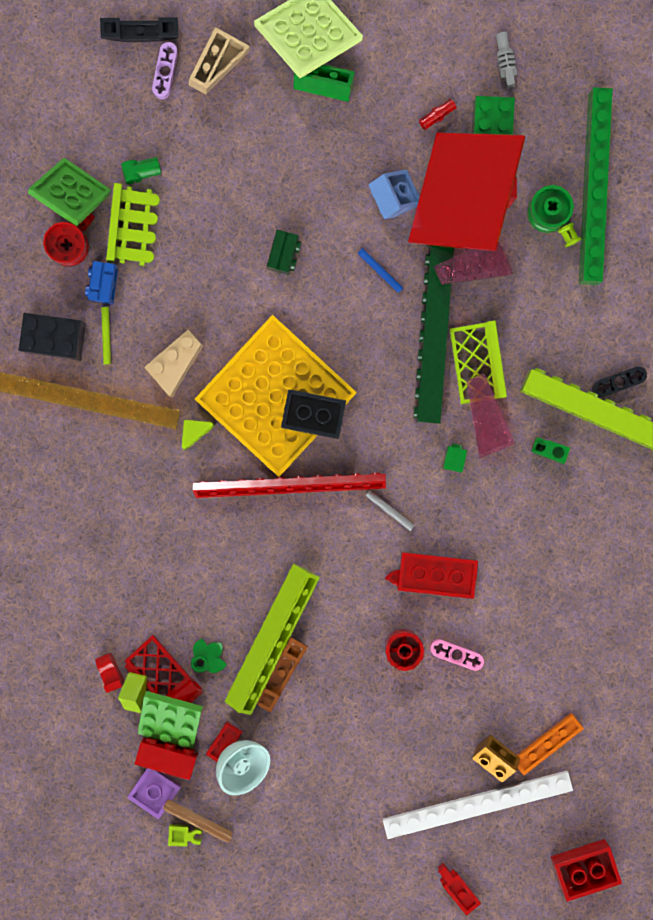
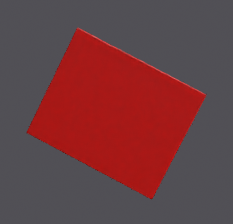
[408,133,525,251]

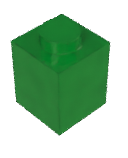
[442,443,467,473]

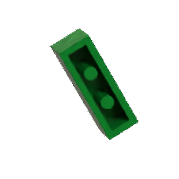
[293,64,355,102]

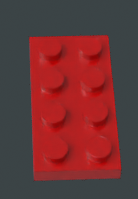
[397,552,478,599]

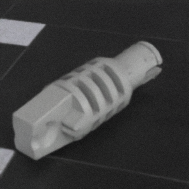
[495,32,518,88]

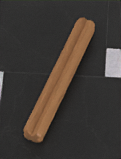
[163,799,233,843]

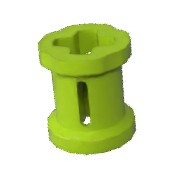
[558,223,582,248]

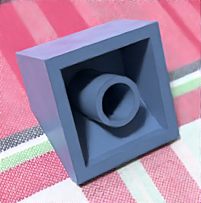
[368,169,420,220]

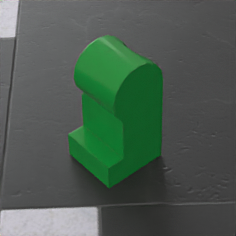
[531,437,570,465]

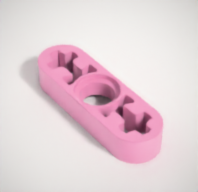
[430,639,484,671]

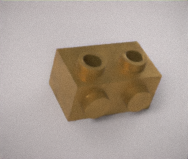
[472,735,520,782]

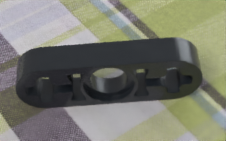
[592,366,647,397]

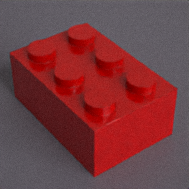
[550,839,622,902]

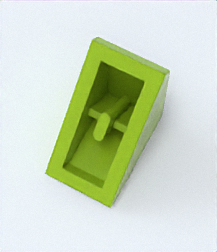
[182,420,215,450]
[118,672,147,713]

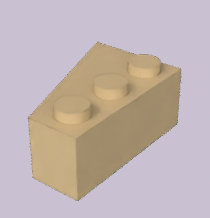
[189,27,250,94]
[144,330,203,398]

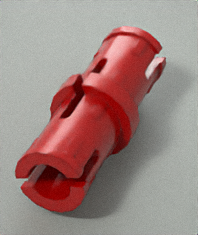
[419,98,457,130]

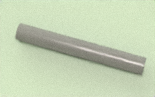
[365,490,414,531]

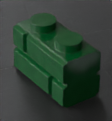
[267,230,302,275]

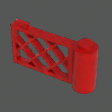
[124,635,203,703]

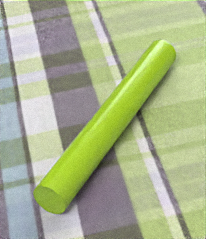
[101,307,111,365]

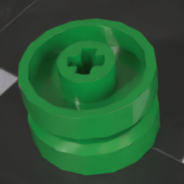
[527,185,574,233]

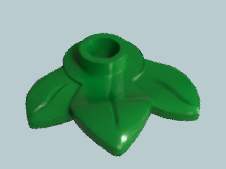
[191,638,227,673]

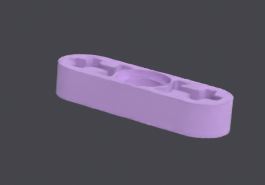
[152,42,178,99]

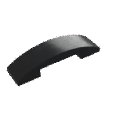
[100,17,179,43]

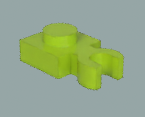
[168,824,202,847]

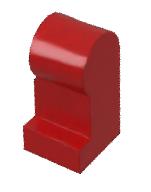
[95,653,125,693]

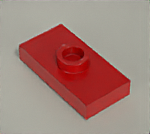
[205,721,243,762]

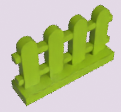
[106,183,160,266]

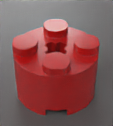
[384,629,424,671]

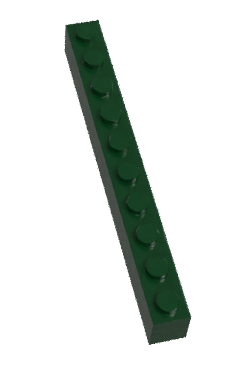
[413,245,454,424]

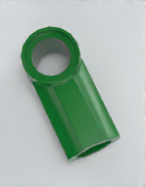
[121,157,162,184]

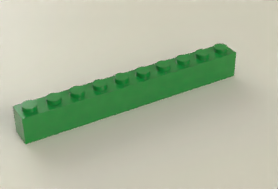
[578,87,613,285]

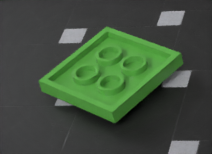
[28,158,111,227]
[138,691,203,749]

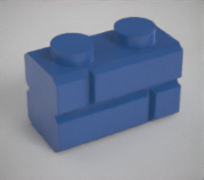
[85,261,119,305]

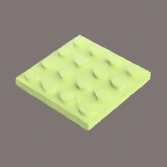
[254,0,363,78]

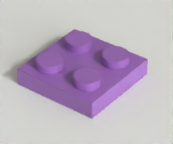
[127,768,181,819]

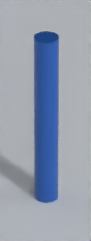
[357,248,403,293]

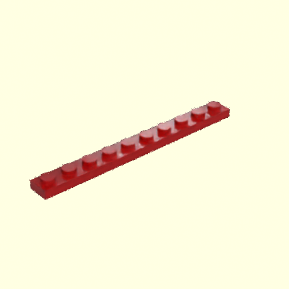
[193,472,386,498]

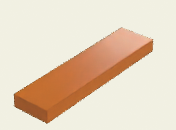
[517,713,584,776]

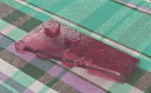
[434,242,513,285]
[467,373,515,459]

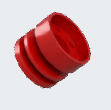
[43,222,89,267]

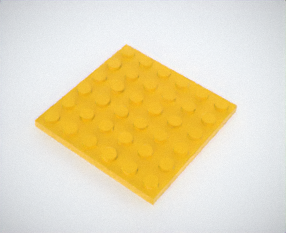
[195,315,357,477]

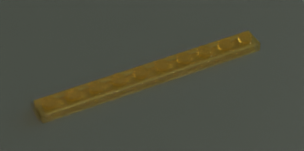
[0,372,181,430]

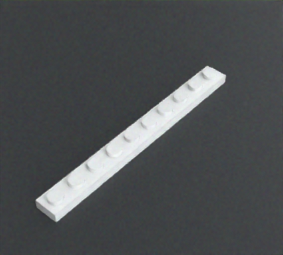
[383,770,573,839]

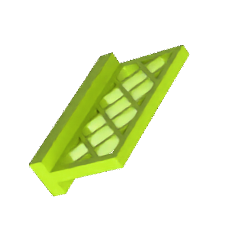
[450,320,507,404]

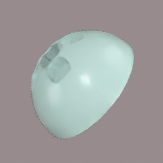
[216,740,270,795]

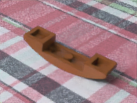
[256,637,308,713]

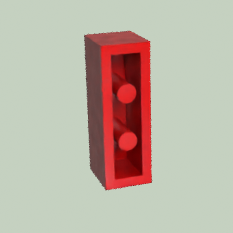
[134,737,198,780]

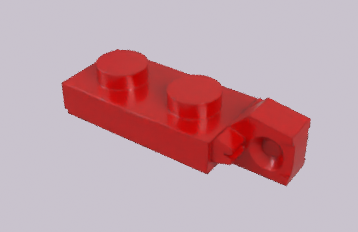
[437,863,481,916]

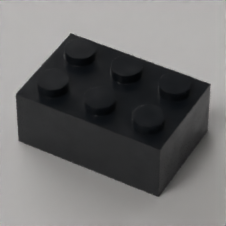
[18,313,86,361]
[281,389,346,440]

